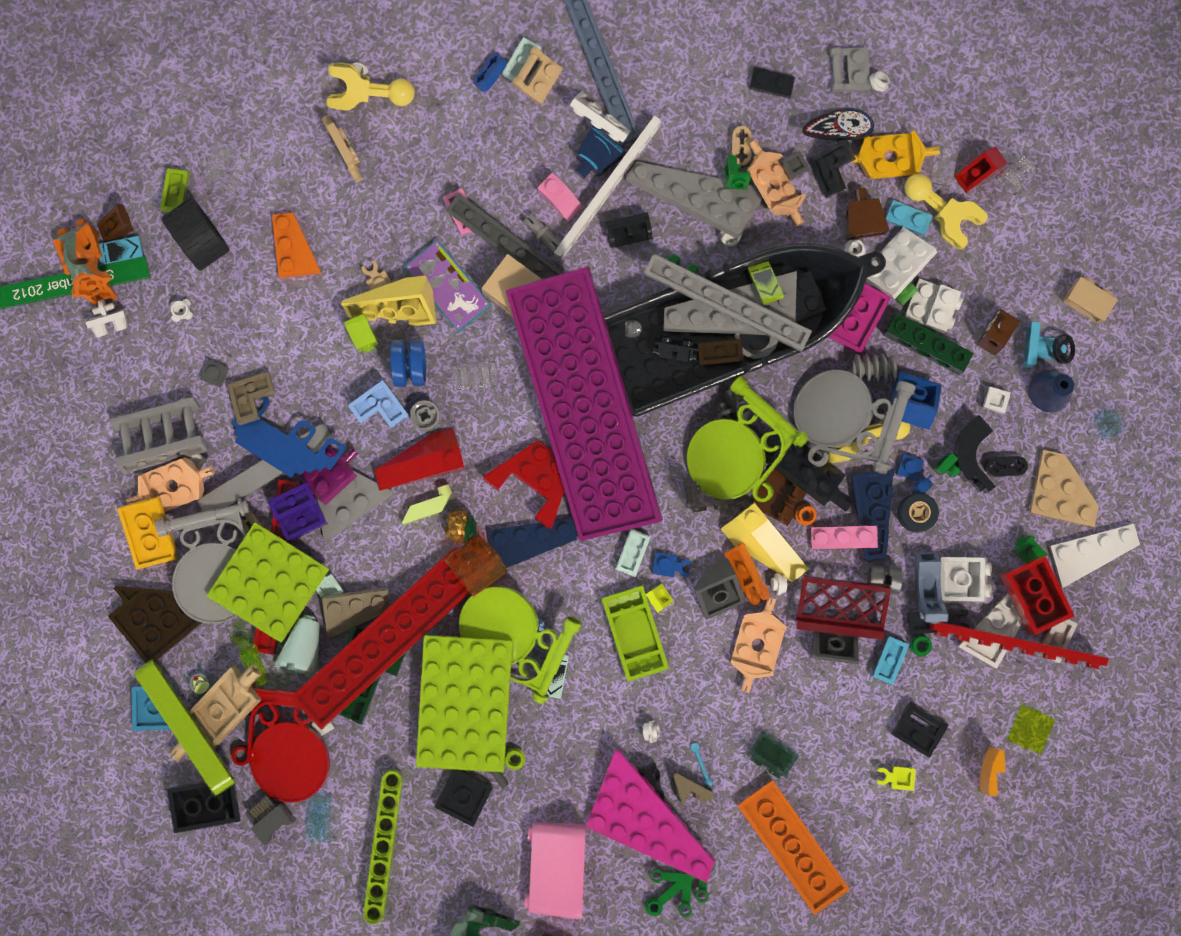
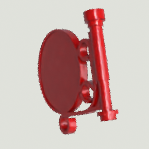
[231,682,330,803]

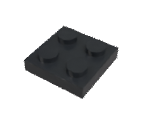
[434,769,494,827]

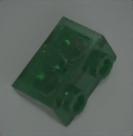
[748,731,799,779]

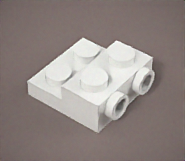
[905,278,963,334]
[940,557,992,602]

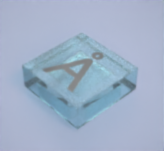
[1095,411,1125,439]

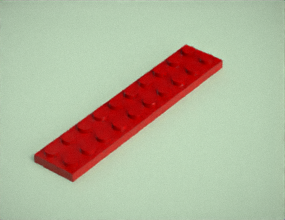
[291,547,484,730]

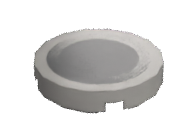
[734,334,778,360]

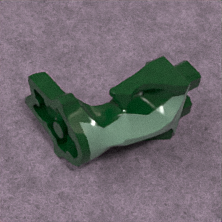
[450,905,520,936]

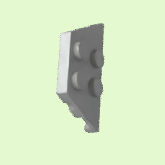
[318,470,394,542]

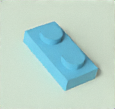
[886,200,933,237]
[872,636,909,685]

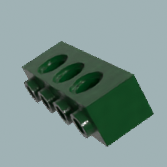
[883,313,974,375]

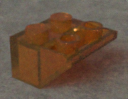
[444,534,508,597]

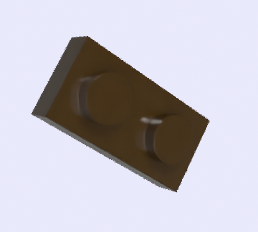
[698,339,744,366]

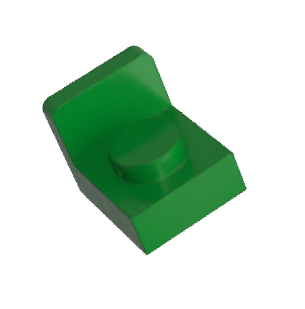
[724,155,751,190]
[1012,535,1048,563]

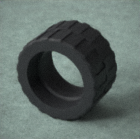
[162,198,230,271]

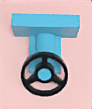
[1023,322,1075,368]

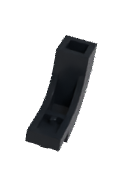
[954,415,996,493]

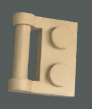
[511,46,563,104]

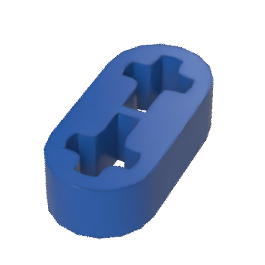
[473,53,507,92]

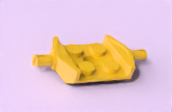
[850,130,940,179]

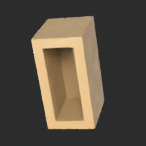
[1062,277,1118,324]

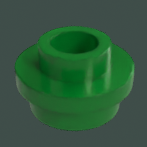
[910,634,932,656]

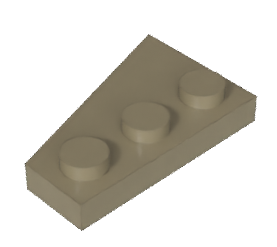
[322,587,390,639]

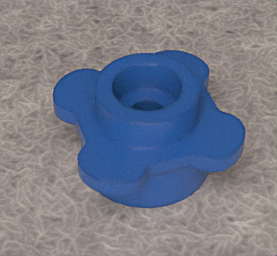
[912,475,933,494]

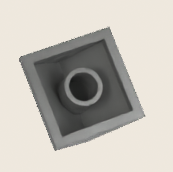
[811,631,859,665]

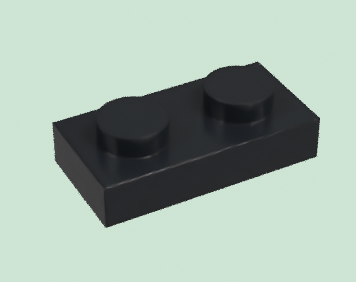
[749,67,795,99]

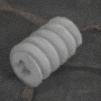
[850,354,897,383]

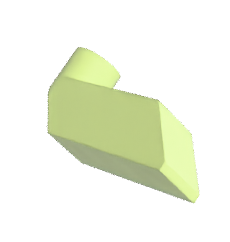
[402,484,452,525]

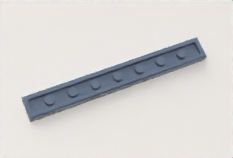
[564,0,640,146]

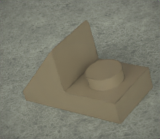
[673,771,715,806]

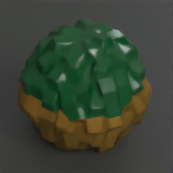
[445,509,477,543]

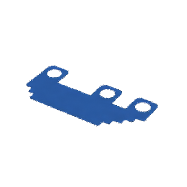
[232,397,345,477]

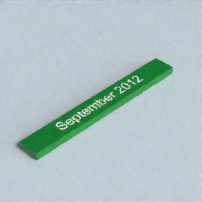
[0,256,151,310]

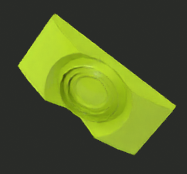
[601,585,669,682]

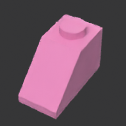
[538,172,583,223]

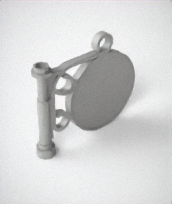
[794,370,916,474]
[155,499,249,624]

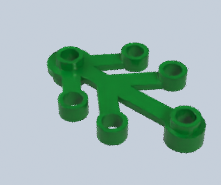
[645,863,716,917]

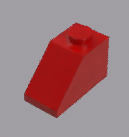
[954,146,1008,193]

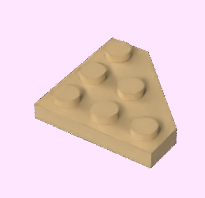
[1029,450,1099,527]

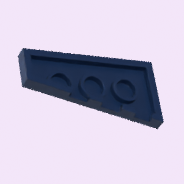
[851,469,895,561]
[488,518,577,573]

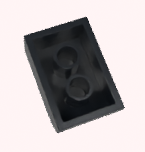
[167,781,241,833]

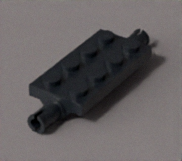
[748,424,854,512]

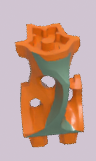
[52,218,118,306]

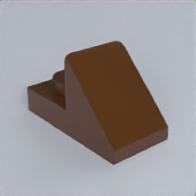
[97,204,134,243]

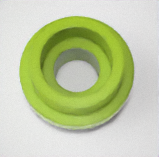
[505,748,526,770]

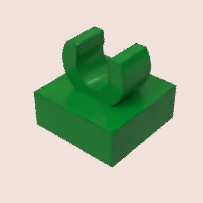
[933,453,960,478]

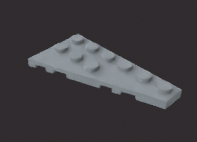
[626,161,764,239]
[664,271,797,335]

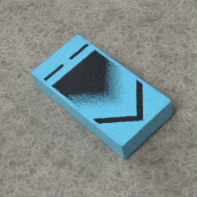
[99,236,144,265]

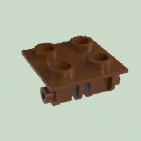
[751,470,806,526]

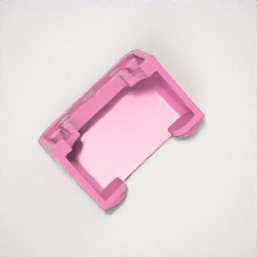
[525,822,586,919]

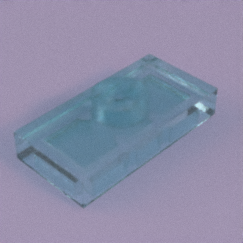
[306,796,332,843]

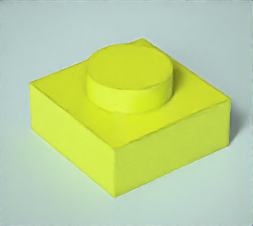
[646,584,674,613]

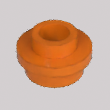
[795,504,817,526]

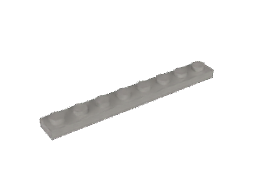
[644,254,812,352]

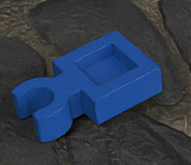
[652,552,692,577]

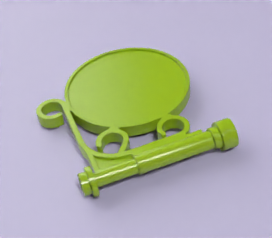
[687,376,809,502]
[459,586,582,704]

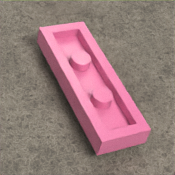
[811,526,878,549]

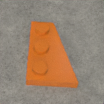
[272,212,322,279]

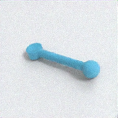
[691,743,713,787]

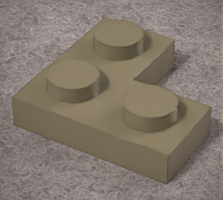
[227,371,276,426]

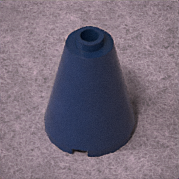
[1028,370,1074,413]

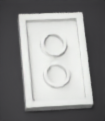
[867,227,937,299]

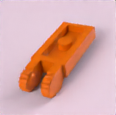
[724,543,770,605]

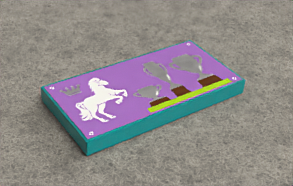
[404,240,492,333]

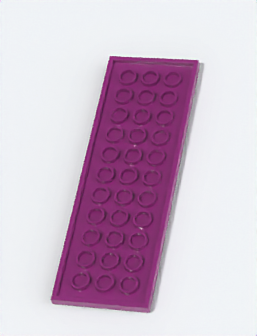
[505,266,663,541]

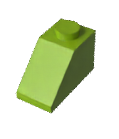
[344,314,379,353]

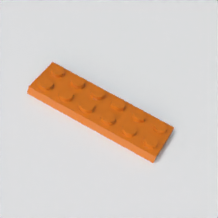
[737,779,850,915]

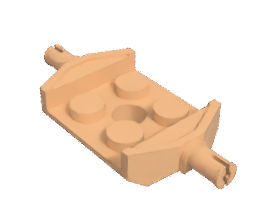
[747,140,806,226]
[126,457,215,512]
[730,598,787,693]

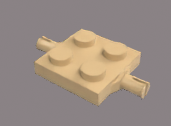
[321,115,363,183]

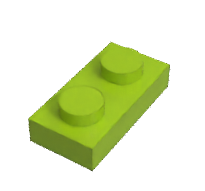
[160,168,190,212]

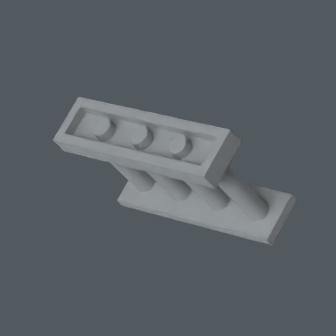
[109,397,208,474]

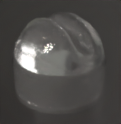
[625,320,642,338]

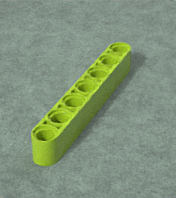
[133,659,235,796]
[363,769,404,924]

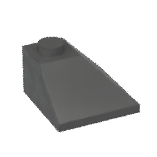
[694,558,746,620]

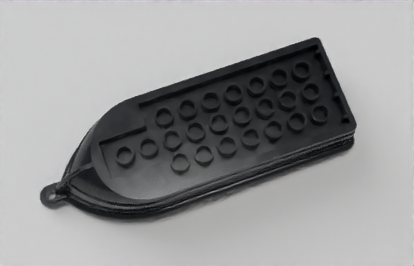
[603,243,886,417]

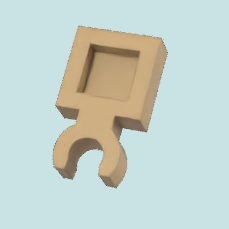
[361,260,392,290]

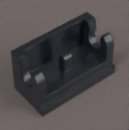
[606,212,653,248]

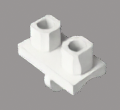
[86,299,128,337]

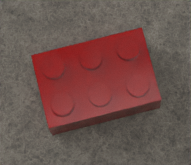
[1000,556,1075,635]

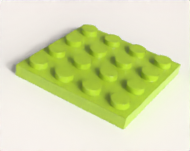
[207,522,330,643]

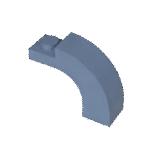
[915,552,948,624]

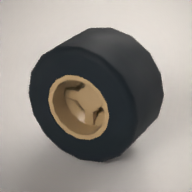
[897,493,939,532]

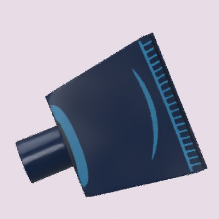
[575,126,625,179]

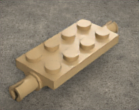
[169,664,262,761]

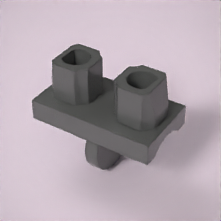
[717,390,754,425]

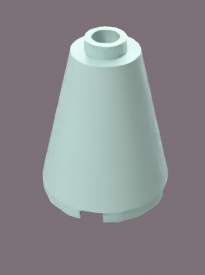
[274,615,319,678]

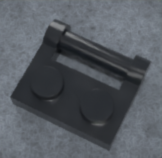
[891,701,949,758]

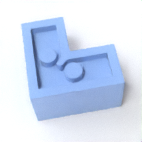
[348,380,410,428]

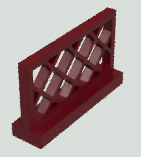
[795,575,891,640]

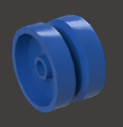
[390,338,426,387]

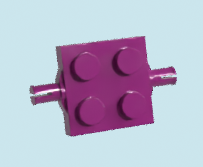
[299,446,358,505]

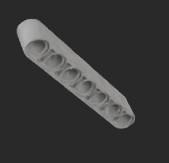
[197,424,334,512]

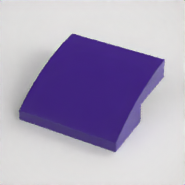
[268,482,328,542]

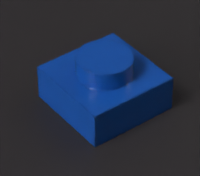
[896,454,924,481]

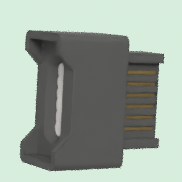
[245,795,296,846]

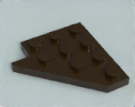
[108,586,203,663]

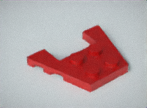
[482,441,565,530]

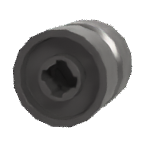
[867,564,902,595]

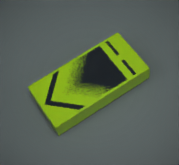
[748,261,783,305]

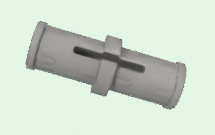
[523,213,561,253]

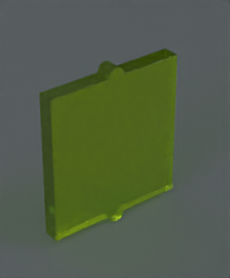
[1007,705,1056,755]

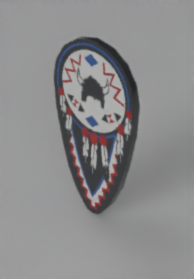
[802,108,874,143]

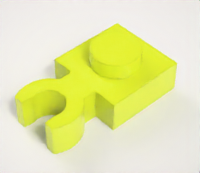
[876,766,916,791]

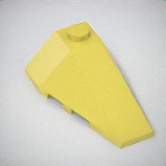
[341,275,437,326]
[720,502,809,582]

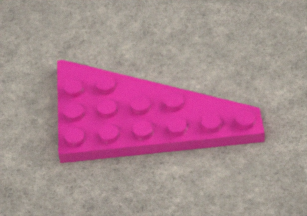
[586,748,716,882]

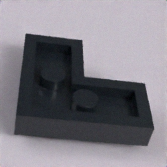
[809,140,856,198]

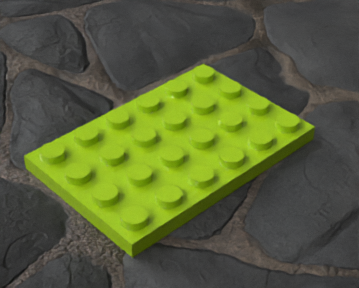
[416,634,513,772]

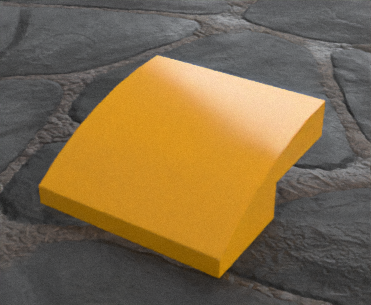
[979,746,1006,796]

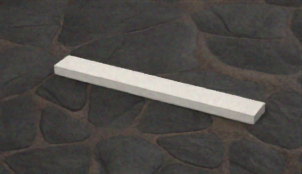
[554,115,661,261]

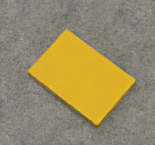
[117,496,179,570]

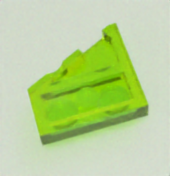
[230,634,267,686]

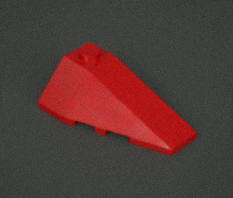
[374,428,464,491]

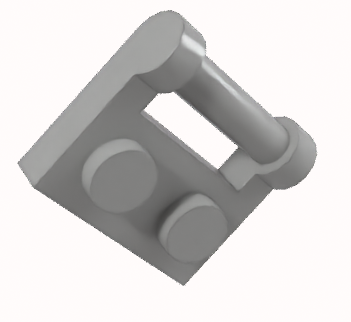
[830,47,871,93]

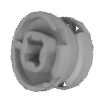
[410,400,441,432]

